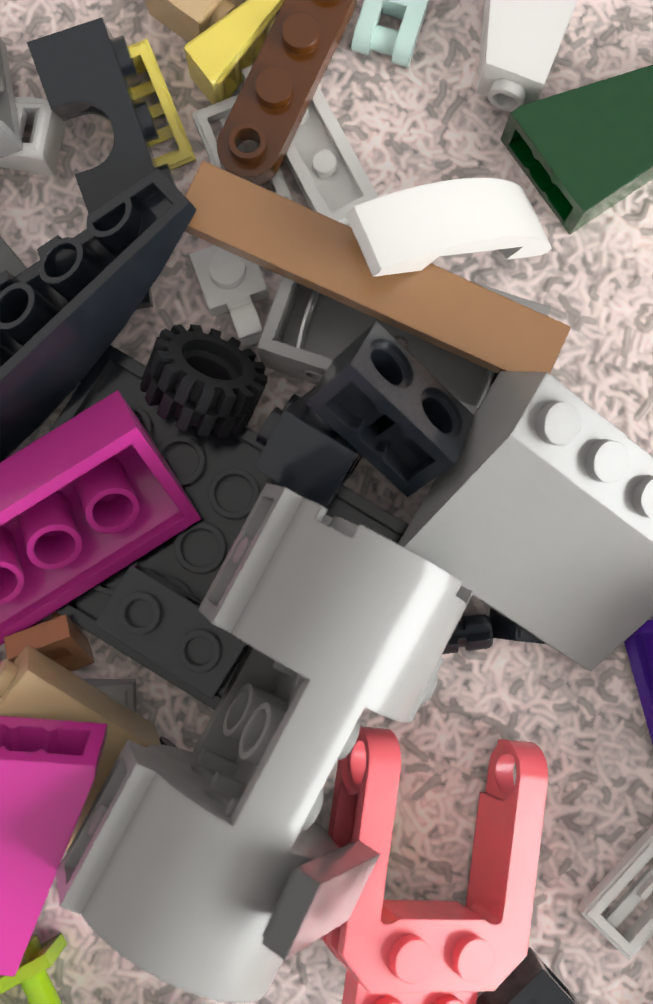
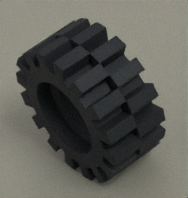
[140,324,268,438]

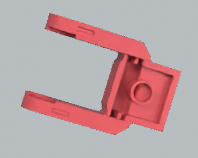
[321,726,548,1004]

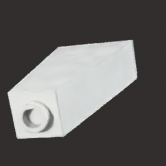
[477,0,577,112]

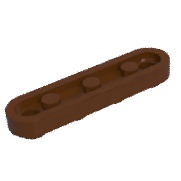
[217,0,357,186]

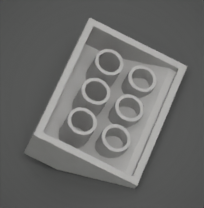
[398,371,653,671]

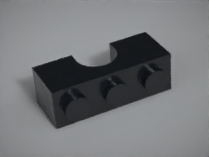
[27,17,176,214]

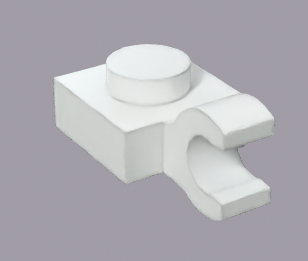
[189,245,269,350]

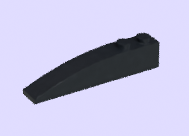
[0,168,197,462]

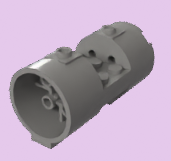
[56,483,474,1003]

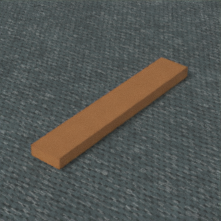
[185,160,571,374]

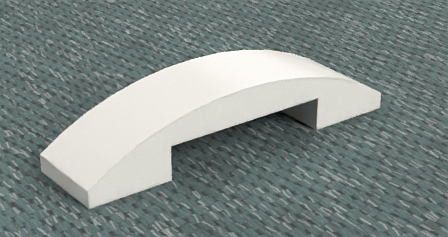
[346,178,552,277]

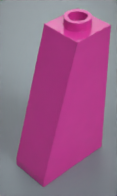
[0,716,108,976]

